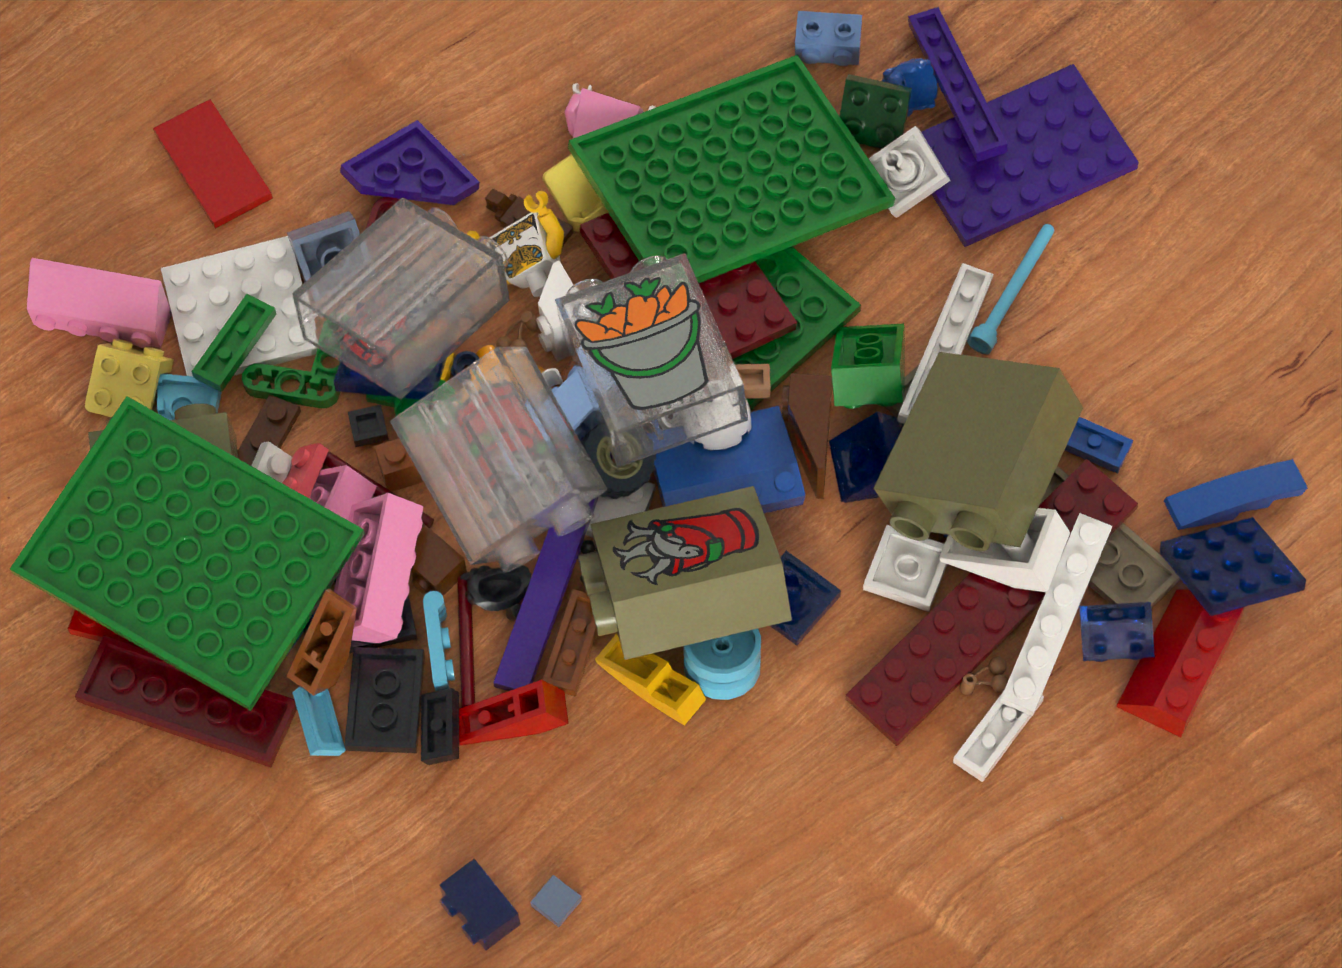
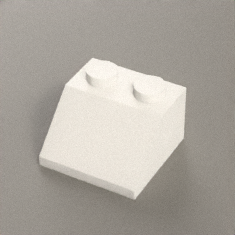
[536,260,591,361]

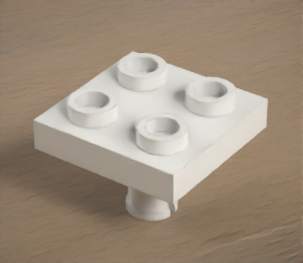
[868,126,951,218]

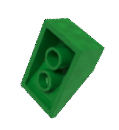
[831,323,905,409]

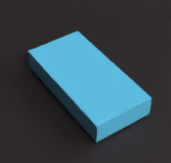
[293,687,346,756]

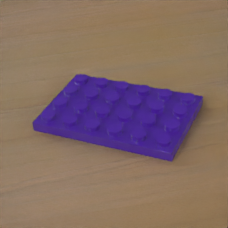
[922,64,1139,247]

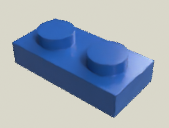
[1065,417,1133,474]

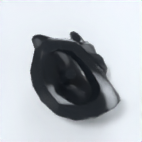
[460,564,531,611]

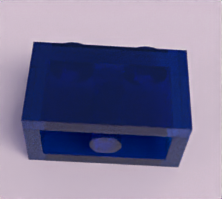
[439,859,521,950]

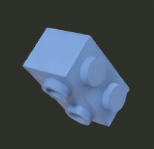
[795,11,862,66]

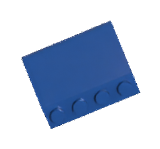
[647,406,806,513]

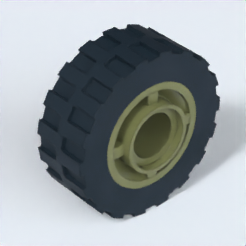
[575,418,656,499]

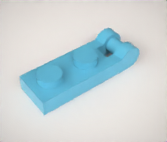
[423,591,455,691]

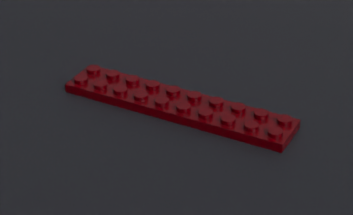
[846,459,1138,746]

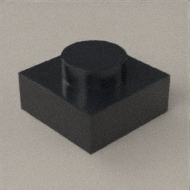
[348,404,389,447]

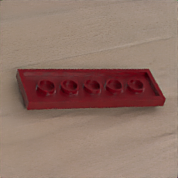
[75,636,297,768]

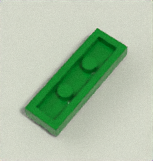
[191,294,277,392]

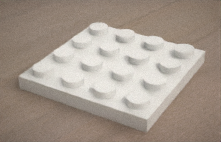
[161,236,319,377]

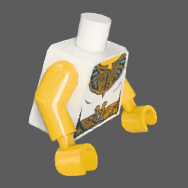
[458,191,564,297]

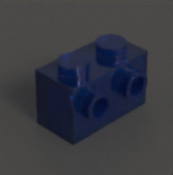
[1079,602,1155,662]

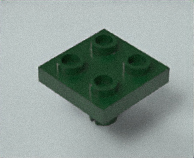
[840,74,912,149]

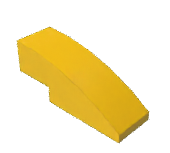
[595,633,706,726]

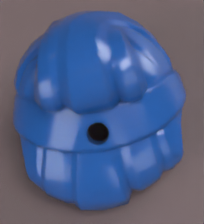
[882,58,938,117]

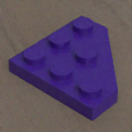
[340,120,480,205]

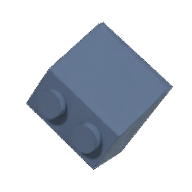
[287,211,375,302]

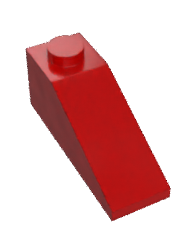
[459,680,569,746]

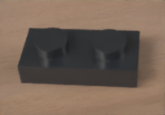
[421,688,459,765]

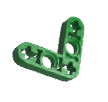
[242,316,353,408]

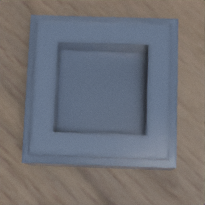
[530,875,582,927]

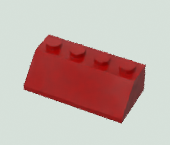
[1116,589,1245,738]

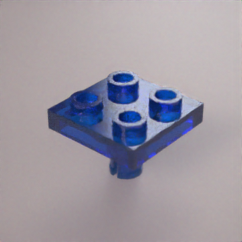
[771,550,841,646]

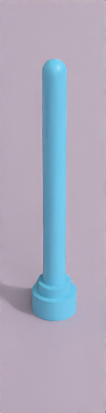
[967,224,1054,354]

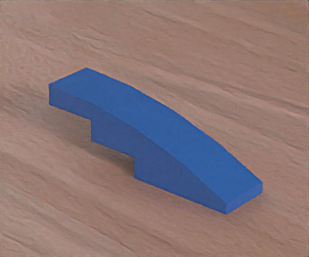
[1164,459,1308,530]

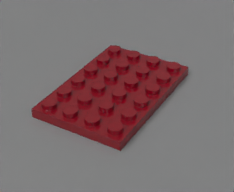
[580,213,797,369]

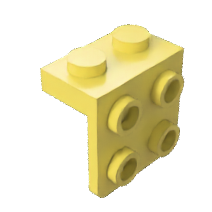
[542,154,608,232]
[85,339,174,417]

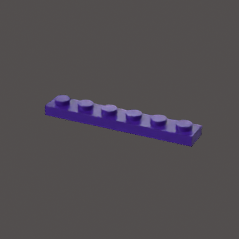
[908,7,1008,162]

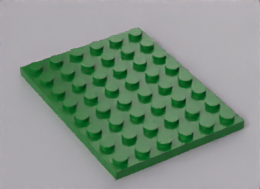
[568,55,896,292]
[10,396,365,711]

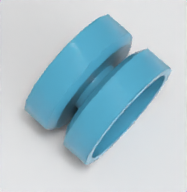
[684,629,761,700]

